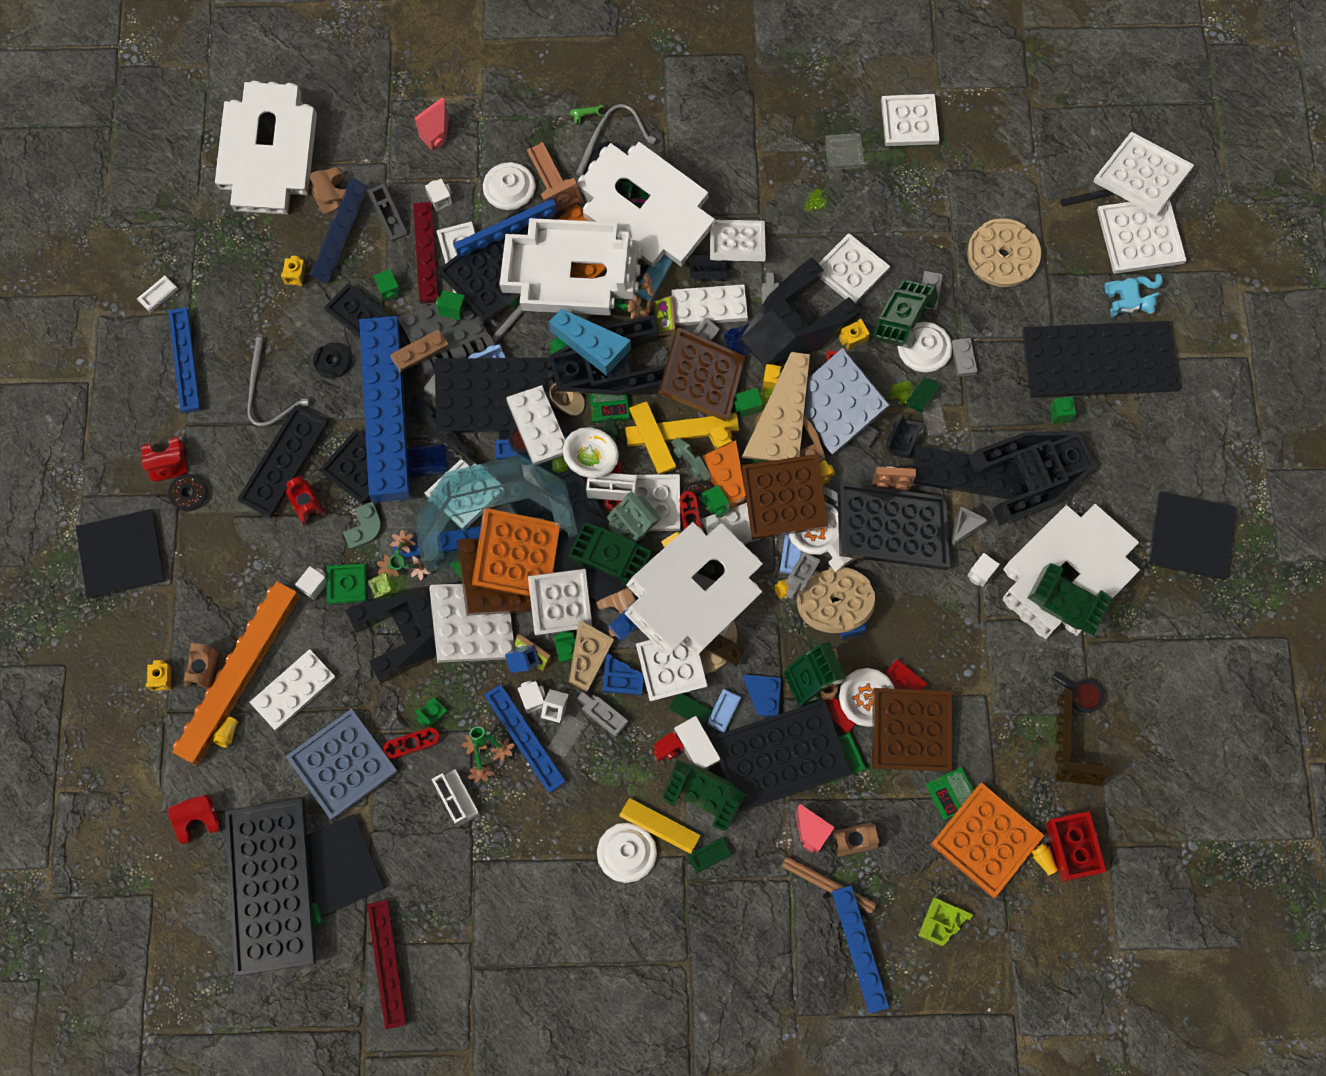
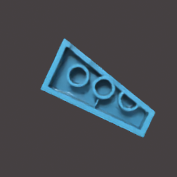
[549,309,631,376]

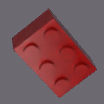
[1045,811,1106,883]

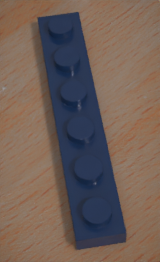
[310,178,368,284]

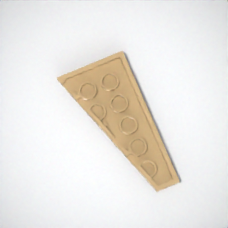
[741,352,810,461]

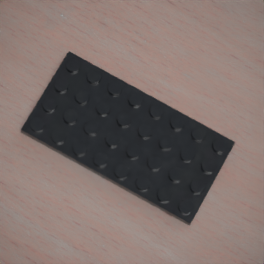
[1022,321,1180,398]
[225,798,316,976]

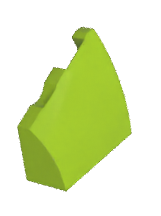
[918,897,973,946]

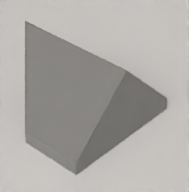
[951,507,987,546]

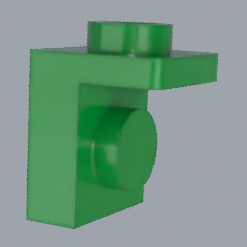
[554,631,575,663]
[415,697,448,728]

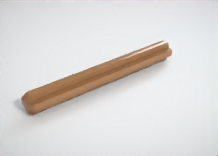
[782,857,876,914]

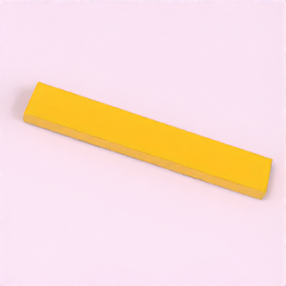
[625,413,739,447]

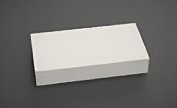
[137,276,178,313]

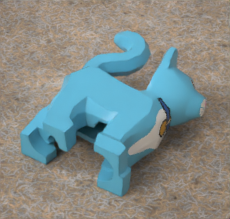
[1104,274,1163,318]

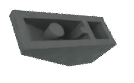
[367,183,407,241]

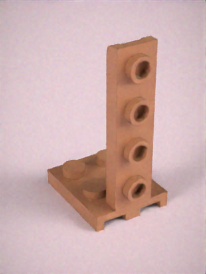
[527,142,584,218]
[872,467,916,563]

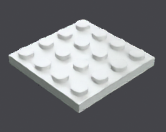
[1094,132,1194,216]
[1097,199,1186,274]
[429,584,514,663]

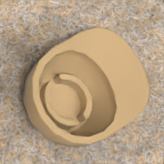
[548,383,584,416]

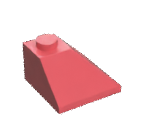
[415,97,449,151]
[795,804,834,853]

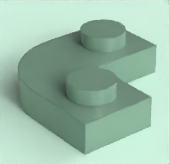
[672,438,711,481]
[343,502,381,551]

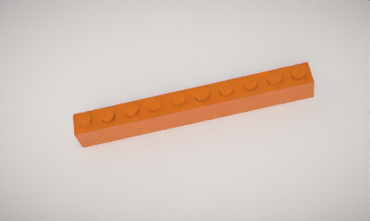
[172,581,300,767]

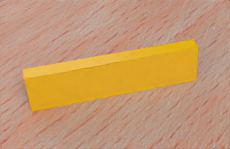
[629,401,676,475]
[620,798,701,854]

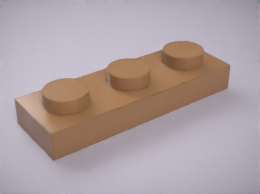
[390,329,449,372]

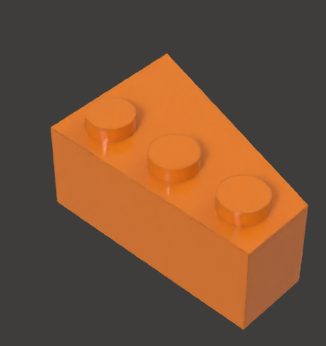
[702,440,746,509]

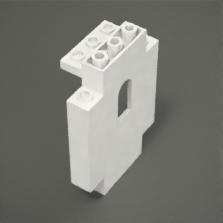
[215,81,317,215]
[577,142,715,268]
[500,218,642,315]
[1003,504,1140,639]
[625,523,762,656]

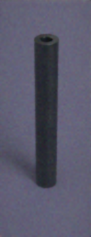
[1060,189,1114,206]

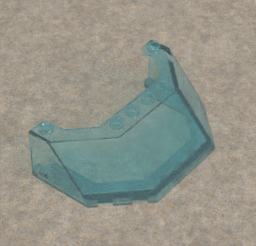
[416,455,578,572]

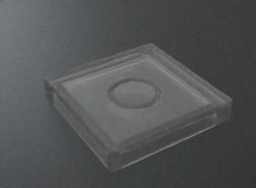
[825,133,864,170]

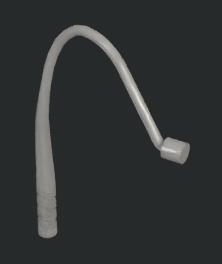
[576,104,656,176]
[247,337,310,426]

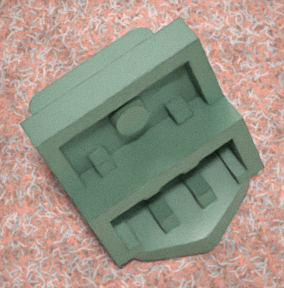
[607,491,661,543]

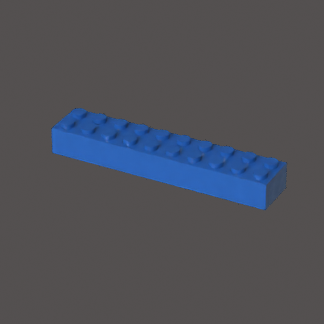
[359,316,411,503]

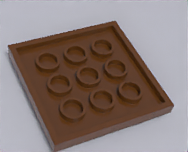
[658,327,745,422]
[742,454,829,540]
[457,538,532,616]
[872,688,952,772]

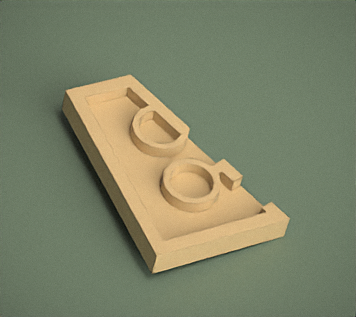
[569,620,614,691]

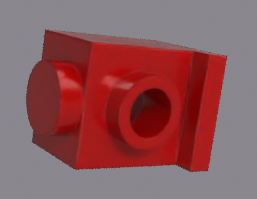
[652,731,684,762]

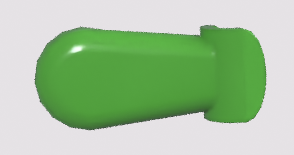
[570,104,605,124]

